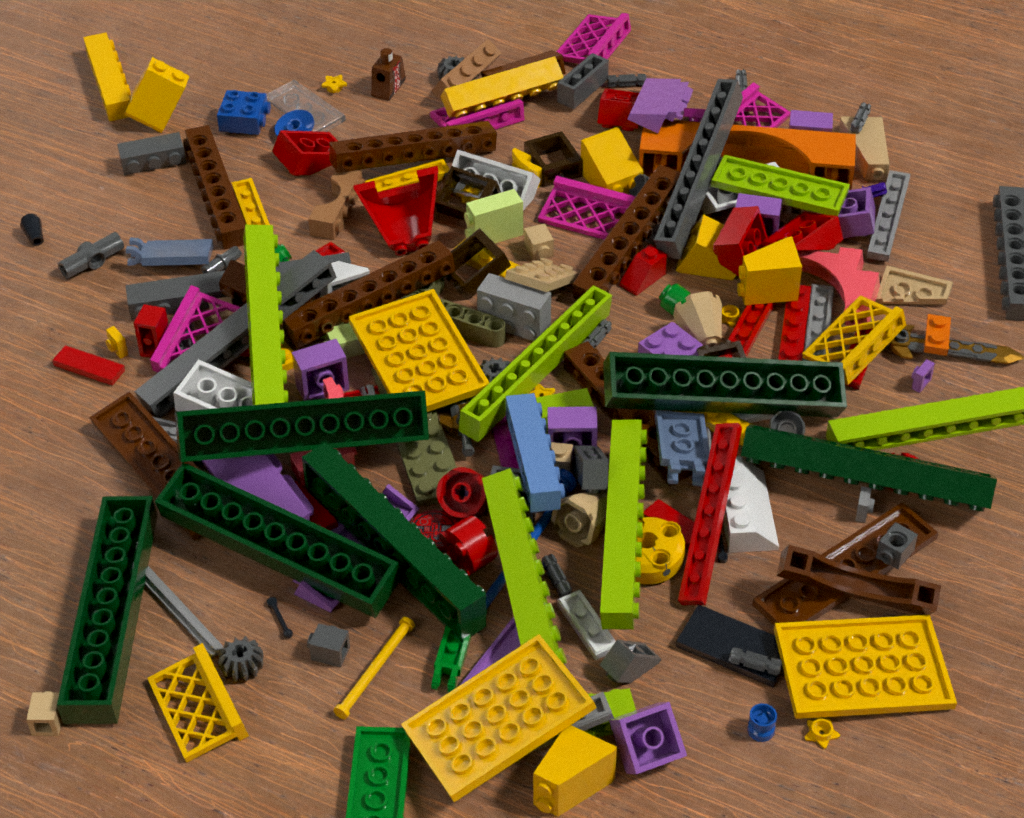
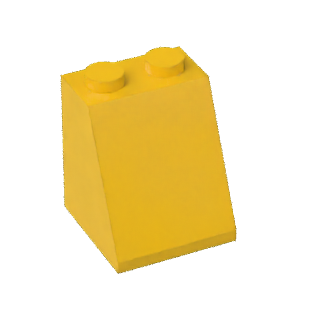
[124,57,189,133]
[581,127,643,194]
[676,214,737,280]
[737,237,802,305]
[533,725,617,817]

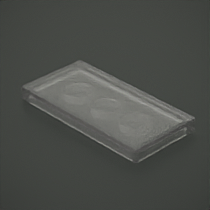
[267,79,346,132]

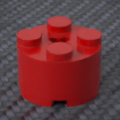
[436,467,488,519]
[439,515,498,576]

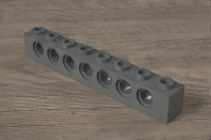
[993,186,1024,321]

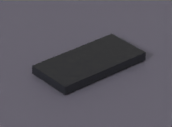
[676,604,783,688]

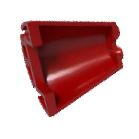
[353,166,439,256]

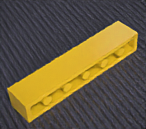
[83,32,131,121]
[440,56,563,118]

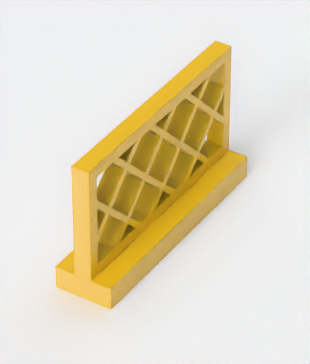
[802,295,906,385]
[147,643,249,763]

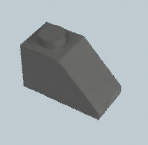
[600,639,662,683]

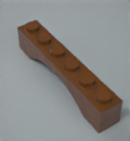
[776,545,941,615]

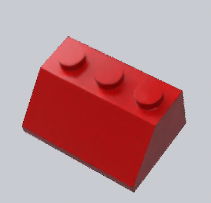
[713,206,768,276]

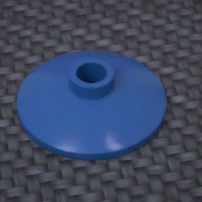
[275,110,315,137]

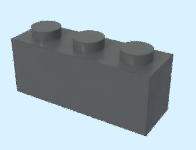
[557,53,609,109]
[117,132,186,175]
[573,445,608,493]

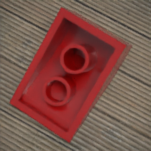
[597,88,639,131]
[272,130,338,176]
[762,212,844,251]

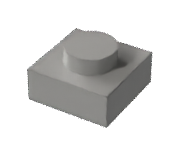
[855,486,875,523]

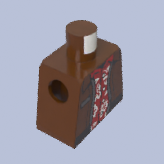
[371,48,406,101]

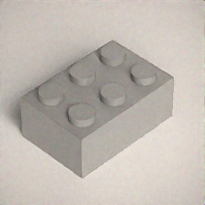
[477,273,551,341]

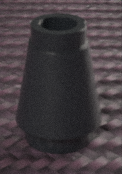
[20,214,44,246]

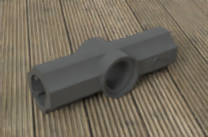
[57,232,125,279]

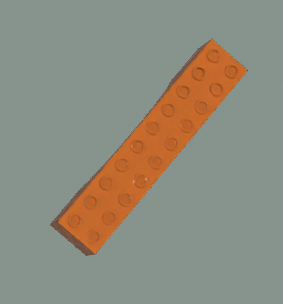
[639,119,856,190]

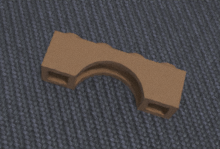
[431,39,502,103]
[308,170,365,240]

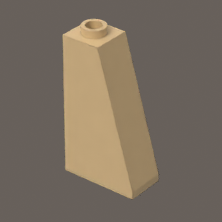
[838,117,890,181]

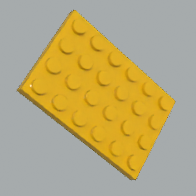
[349,289,489,412]
[774,615,957,719]
[401,634,597,802]

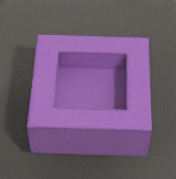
[911,359,935,393]

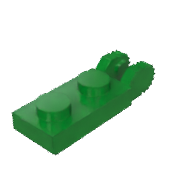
[431,626,471,692]

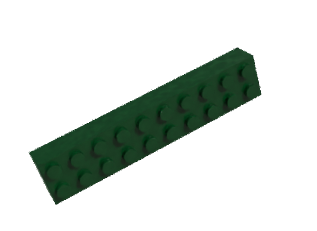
[603,352,847,417]
[175,391,429,462]
[741,424,997,512]
[302,443,487,642]
[155,462,402,619]
[57,496,158,724]

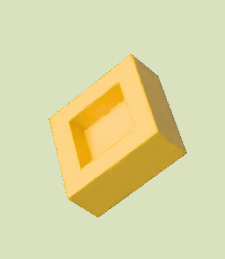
[106,326,129,359]

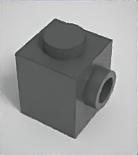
[307,623,350,667]

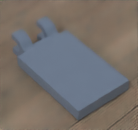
[126,237,214,266]
[655,410,710,486]

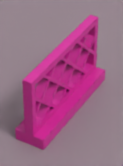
[557,13,631,64]
[734,82,791,128]
[430,99,525,130]
[538,176,636,240]
[150,285,241,372]

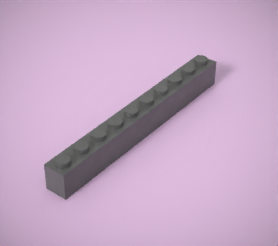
[654,79,743,259]
[134,250,337,418]
[125,252,351,320]

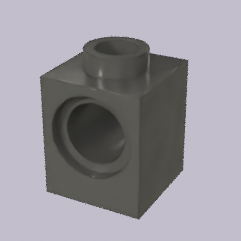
[876,522,918,569]

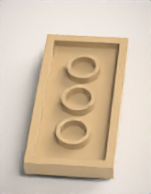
[505,258,579,292]

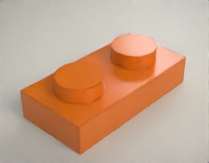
[924,314,951,356]

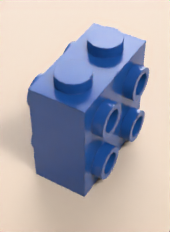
[217,90,271,135]

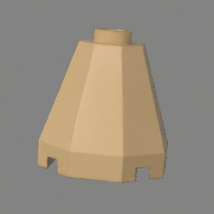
[673,291,722,347]
[551,490,607,548]

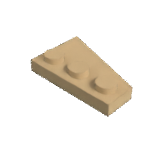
[876,266,953,304]

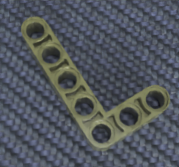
[403,277,506,348]

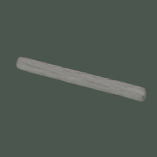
[145,566,224,657]

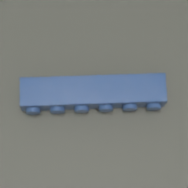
[505,393,565,512]

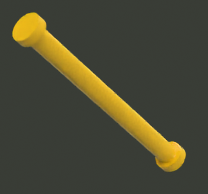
[333,617,415,720]

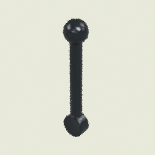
[718,523,728,563]
[267,597,293,639]

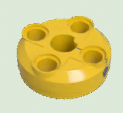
[636,517,685,584]

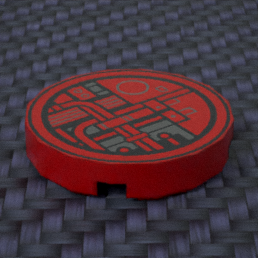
[411,509,458,552]

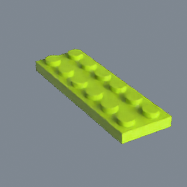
[711,155,850,216]

